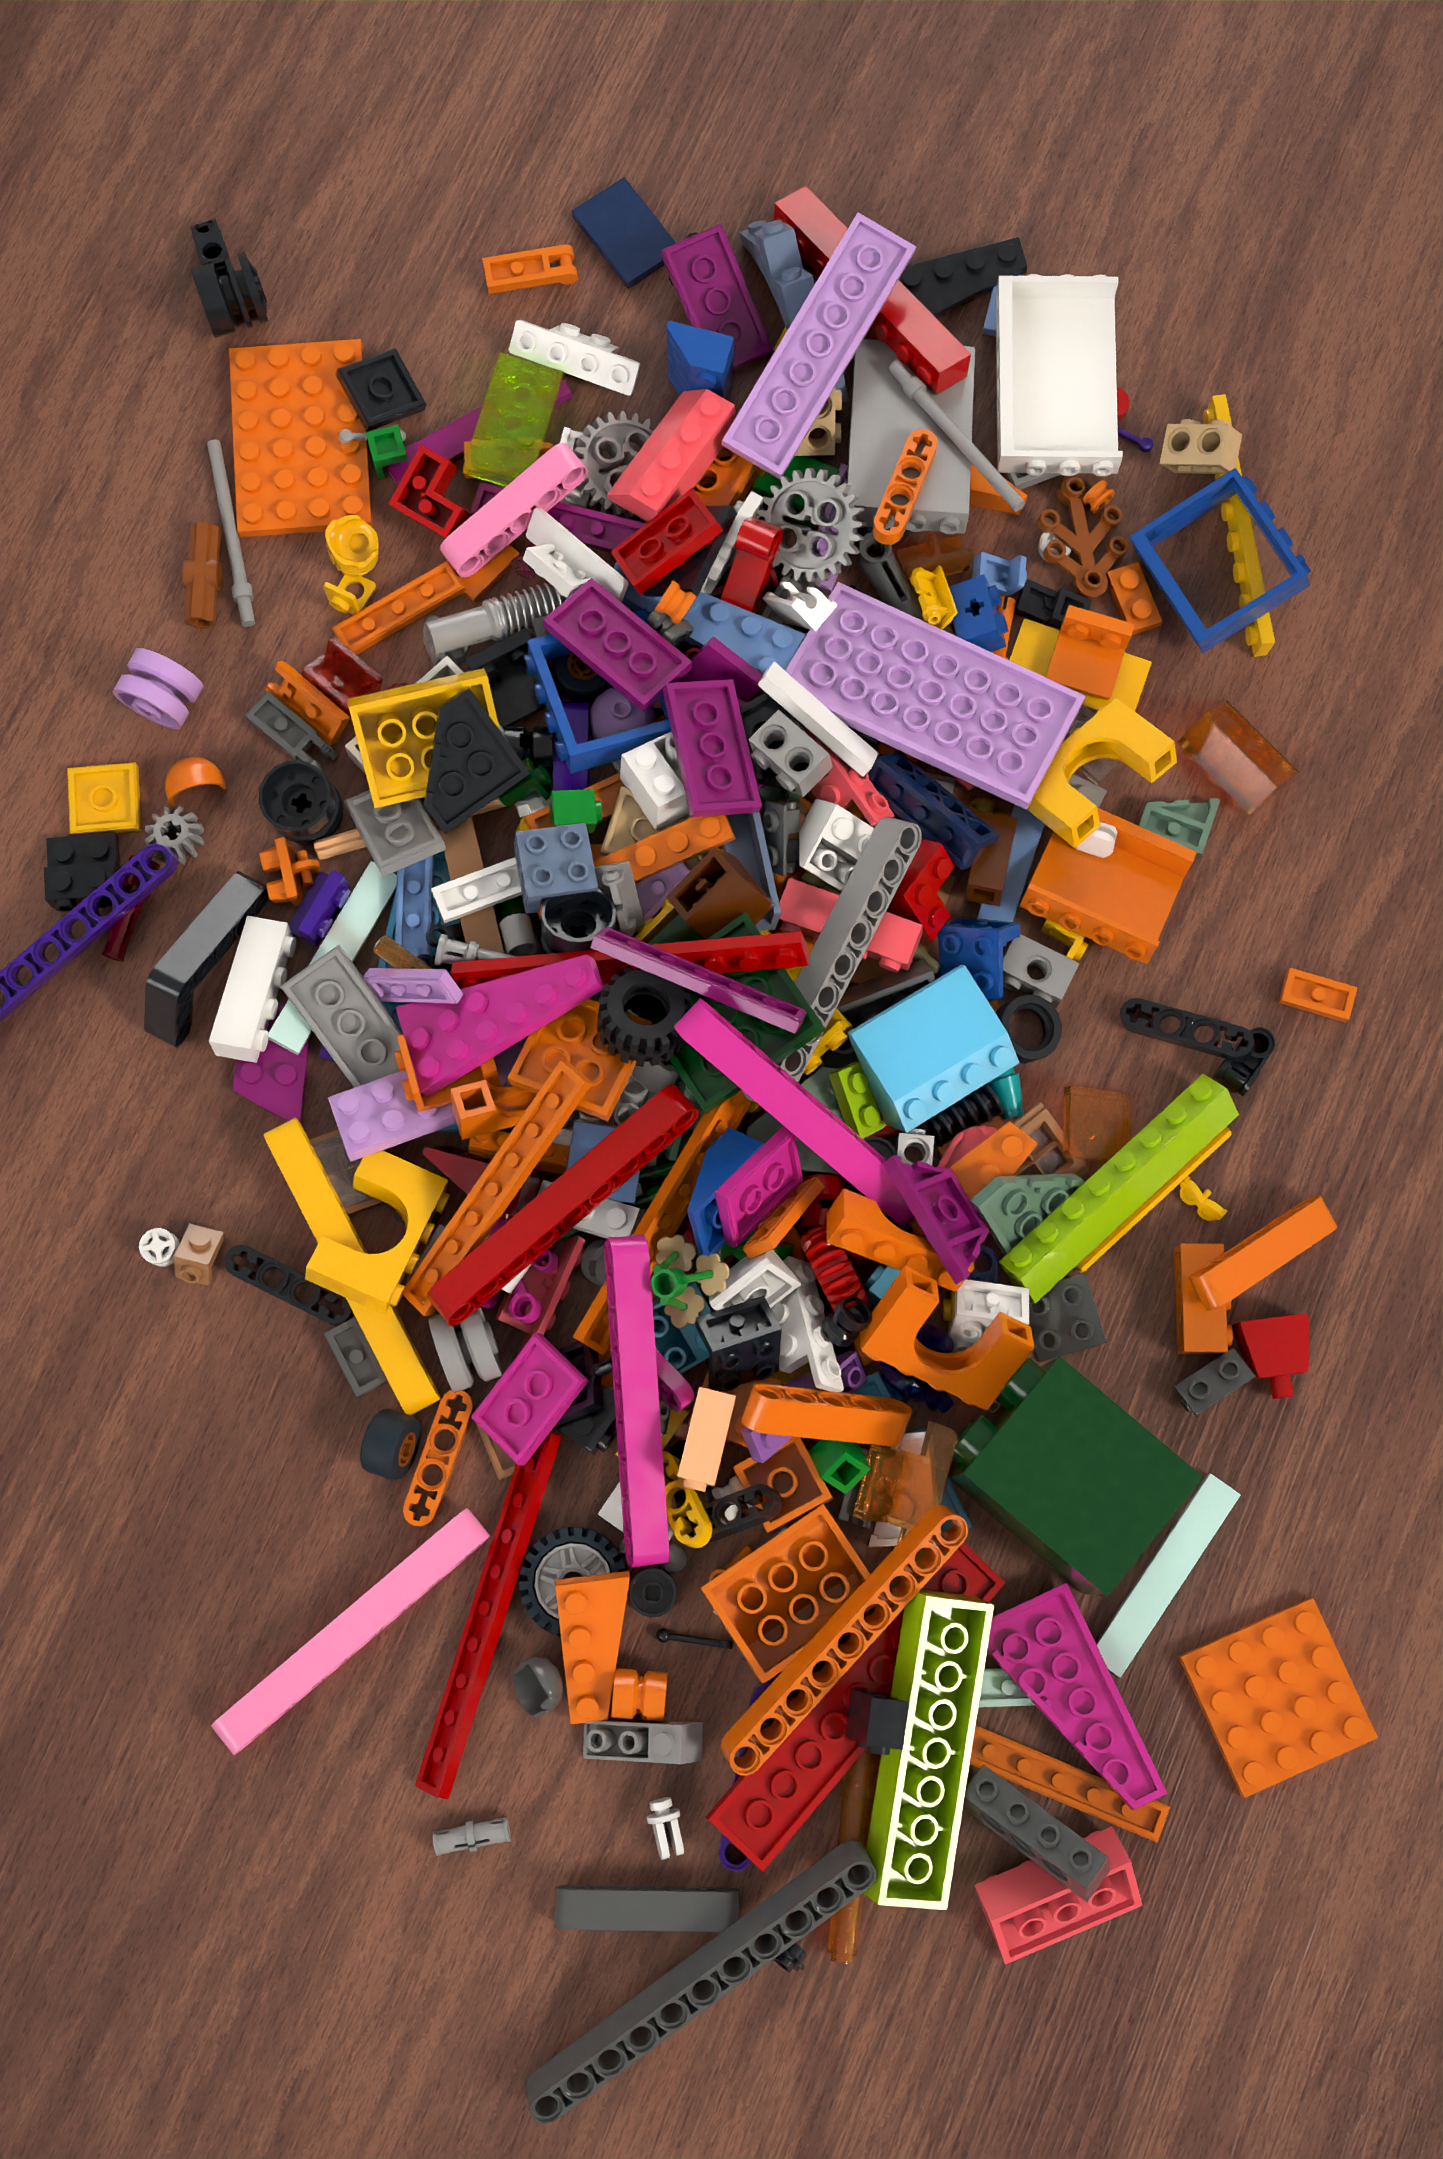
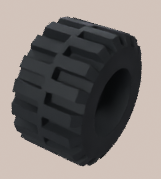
[597,967,692,1067]

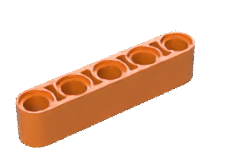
[1189,1195,1338,1311]
[741,1384,913,1447]

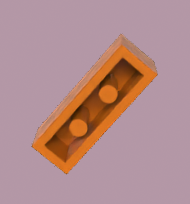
[1174,1243,1233,1355]

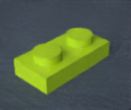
[828,1062,884,1139]

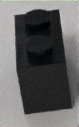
[845,1689,909,1755]

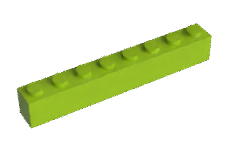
[999,1074,1239,1304]

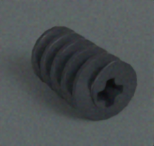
[926,1083,1004,1147]

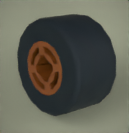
[554,653,613,704]
[360,1409,421,1481]

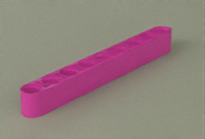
[674,999,915,1228]
[604,1235,669,1568]

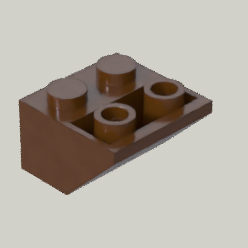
[666,846,775,940]

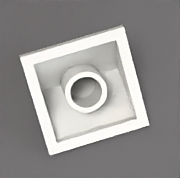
[709,1250,801,1311]

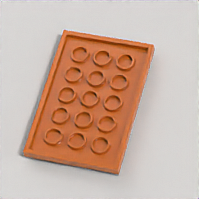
[229,339,373,538]

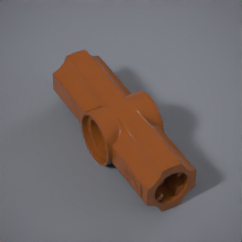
[182,522,223,629]

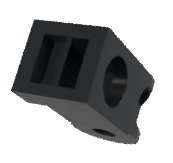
[190,218,232,275]

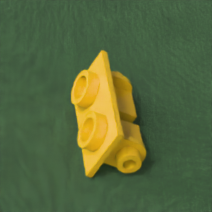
[910,565,958,630]

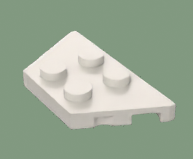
[701,491,764,595]

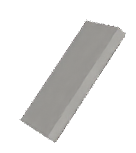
[280,945,403,1088]

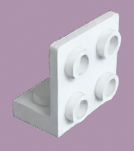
[943,1279,1029,1353]

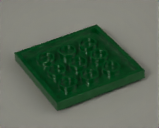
[636,912,827,1114]

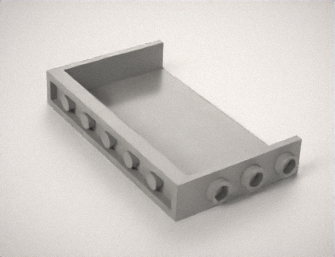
[847,339,975,534]

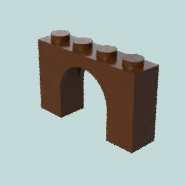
[873,806,1018,907]

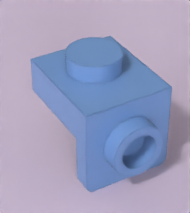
[973,552,1027,598]

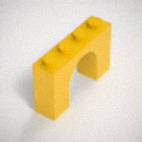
[1027,698,1177,848]
[305,1150,451,1315]

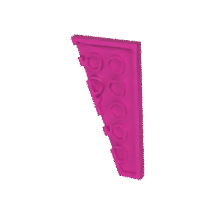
[395,954,604,1097]
[987,1583,1168,1810]

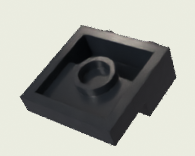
[44,832,120,911]

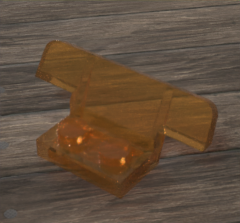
[853,1421,958,1561]

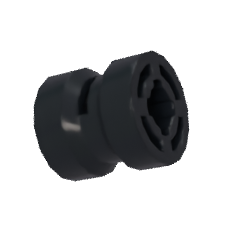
[822,1296,872,1347]

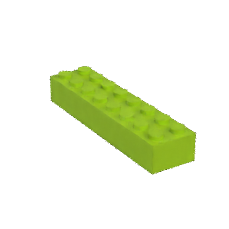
[863,1589,994,1910]

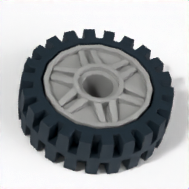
[519,1527,627,1637]

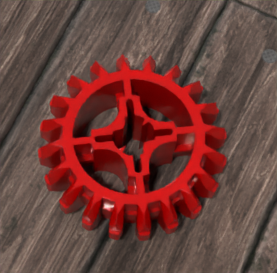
[800,1223,869,1311]

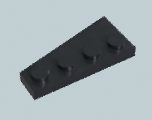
[898,237,1027,319]

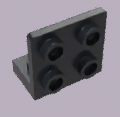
[465,628,546,729]
[695,1296,782,1392]
[559,1386,616,1455]

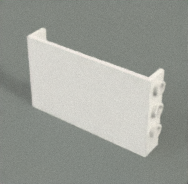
[996,274,1123,476]

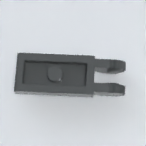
[245,691,338,772]

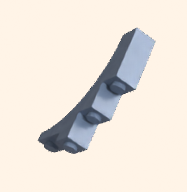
[739,220,849,403]

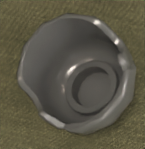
[512,1656,563,1718]

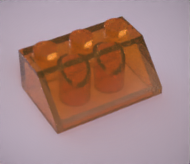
[1177,700,1299,815]

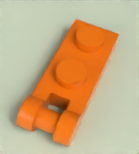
[482,245,579,294]

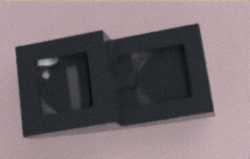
[1014,579,1092,628]

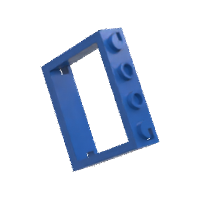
[1129,467,1311,654]
[523,608,672,774]

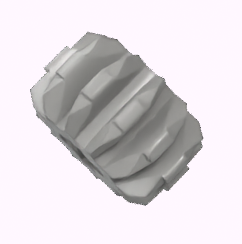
[145,806,204,865]

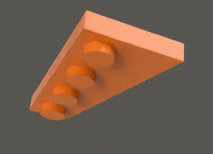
[909,1121,1039,1236]
[555,1571,630,1724]

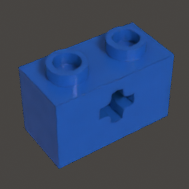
[949,574,1009,652]

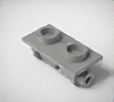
[595,861,645,937]

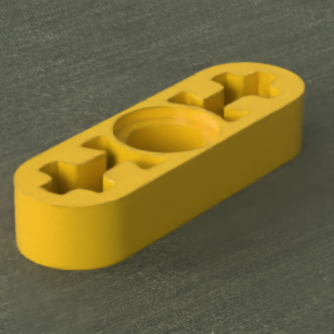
[663,1451,712,1548]

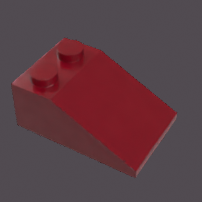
[423,1145,546,1220]

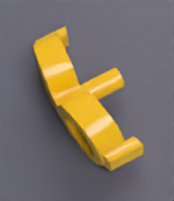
[1180,1176,1228,1221]

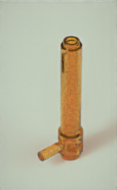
[828,1750,879,1964]

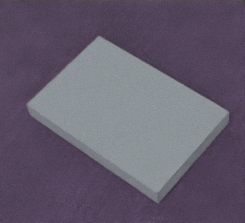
[344,790,446,877]

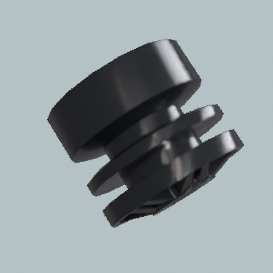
[191,251,269,338]
[259,760,343,845]
[541,889,616,954]

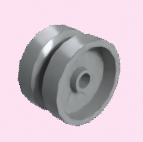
[429,1307,503,1393]

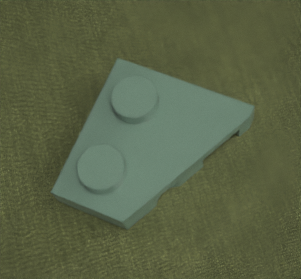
[1138,798,1220,860]

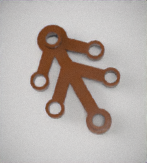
[1037,476,1129,599]

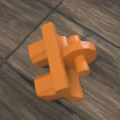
[259,837,320,907]

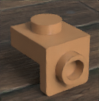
[174,1223,224,1286]

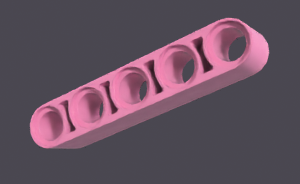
[440,443,588,577]

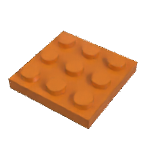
[507,999,653,1121]

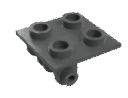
[1029,1273,1107,1362]

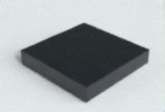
[336,348,427,432]

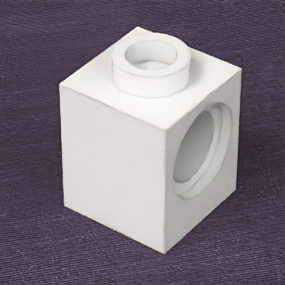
[895,1128,935,1166]

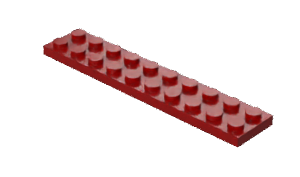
[705,1542,1006,1872]

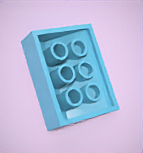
[847,964,1019,1133]

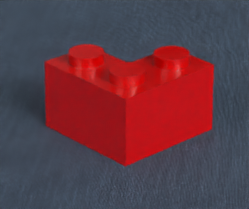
[388,444,470,539]
[886,839,955,941]

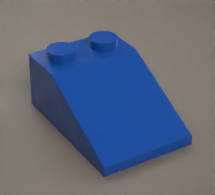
[687,1128,764,1256]

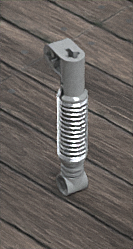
[423,582,567,667]

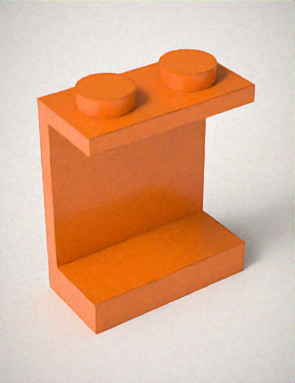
[394,1034,501,1112]

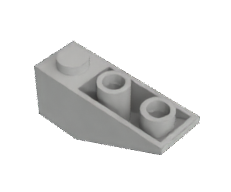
[583,1720,703,1764]

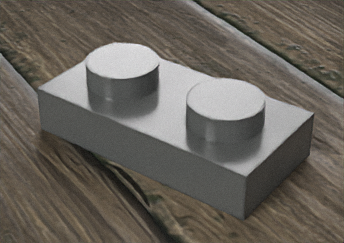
[324,1317,388,1398]

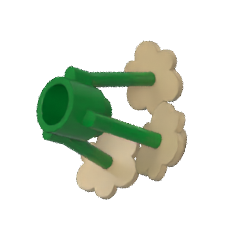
[651,1235,730,1328]

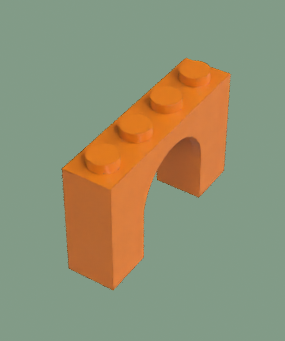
[860,1266,1035,1410]

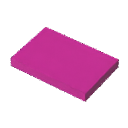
[714,1126,803,1248]
[471,1333,589,1465]

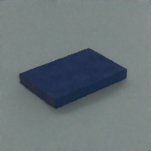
[571,177,676,289]

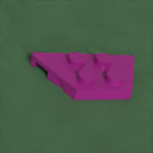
[233,1002,311,1126]
[883,1155,989,1285]

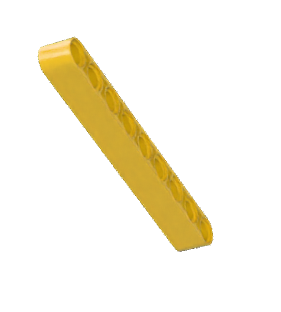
[264,1117,441,1416]

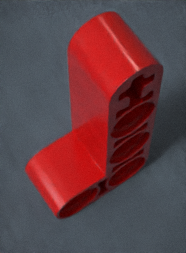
[720,517,784,613]

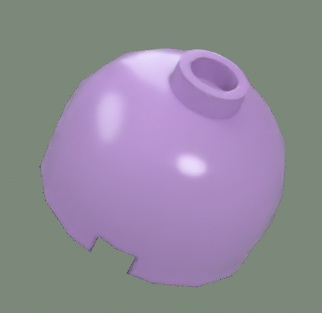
[589,687,656,740]

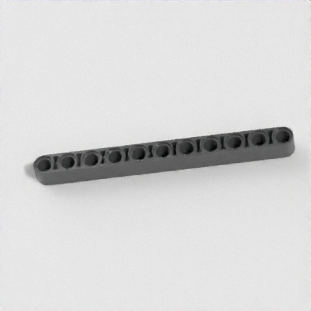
[525,1840,876,2124]

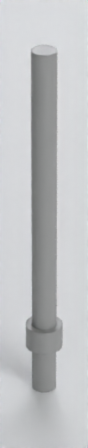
[889,360,1025,512]
[207,440,255,627]

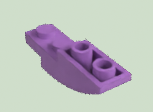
[741,1350,868,1463]

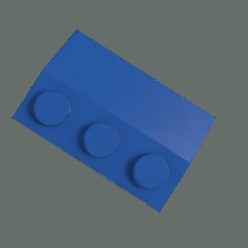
[666,321,734,401]

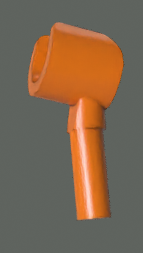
[709,1545,752,1581]

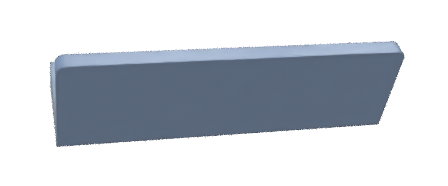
[722,812,781,931]

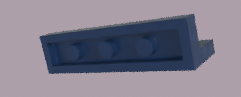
[868,750,1000,870]

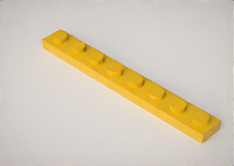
[1203,394,1275,657]

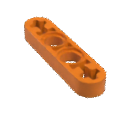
[873,429,938,545]
[403,1390,474,1527]

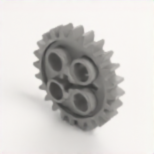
[573,411,655,520]
[758,468,866,582]

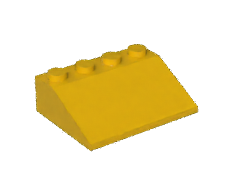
[348,668,499,808]

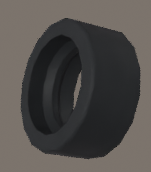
[996,994,1062,1064]

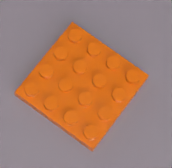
[1178,1598,1378,1798]

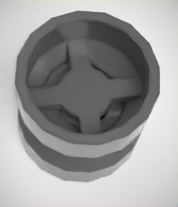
[647,610,694,647]

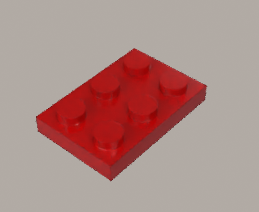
[610,488,724,595]

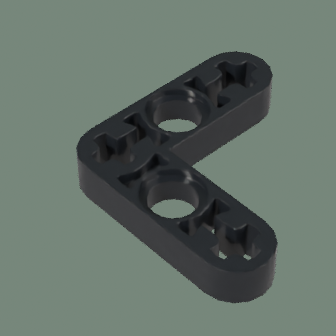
[668,1440,782,1544]

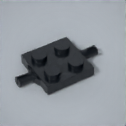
[554,1341,612,1427]

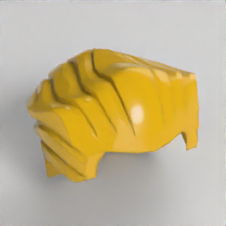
[325,515,378,577]

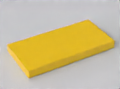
[1009,618,1152,714]

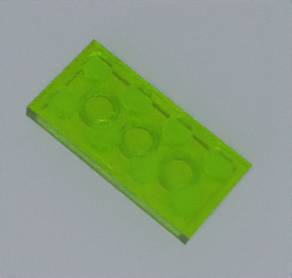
[463,352,564,487]

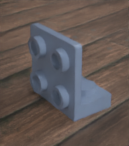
[514,823,598,914]

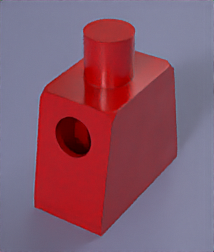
[1232,1313,1309,1399]

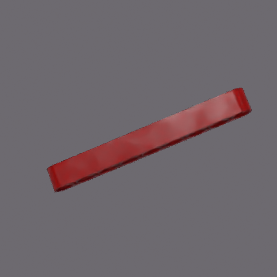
[427,1085,699,1326]

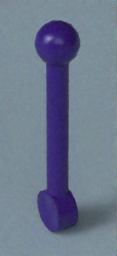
[1118,427,1153,452]

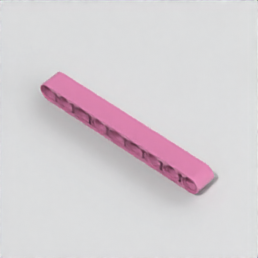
[211,1508,491,1755]

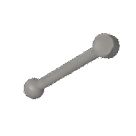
[338,429,406,444]

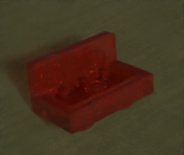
[301,637,383,720]

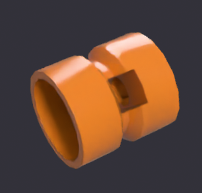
[611,1668,668,1722]

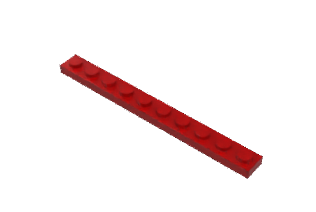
[451,931,809,989]
[415,1432,562,1799]

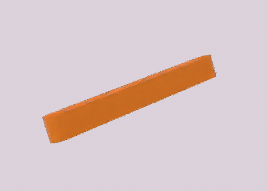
[720,1505,968,1776]

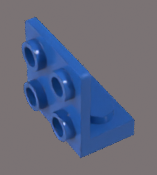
[938,917,1020,999]

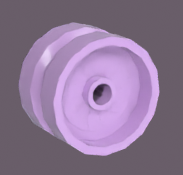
[112,648,204,730]

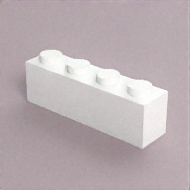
[209,916,296,1063]

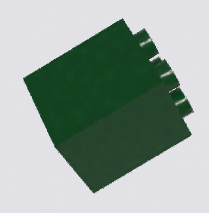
[945,1357,1203,1597]

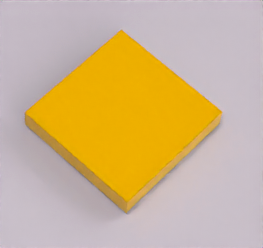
[67,762,142,836]

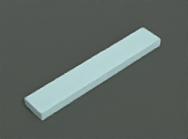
[267,861,397,1055]
[1096,1473,1241,1678]

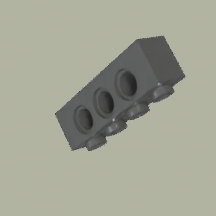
[963,1765,1110,1902]

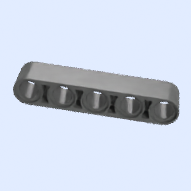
[554,1885,740,1932]

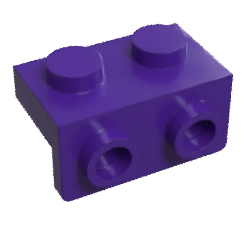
[289,870,351,947]

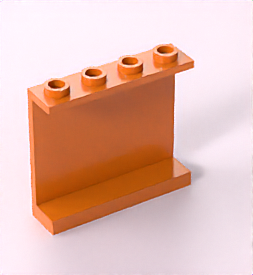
[1019,807,1197,964]

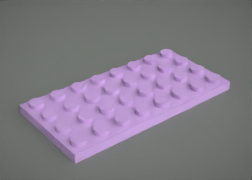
[785,582,1086,810]

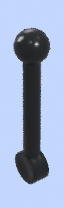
[656,1628,733,1649]

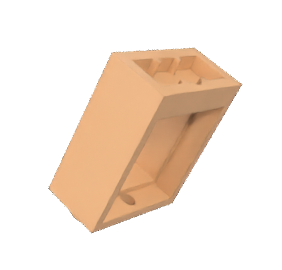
[677,1387,736,1492]

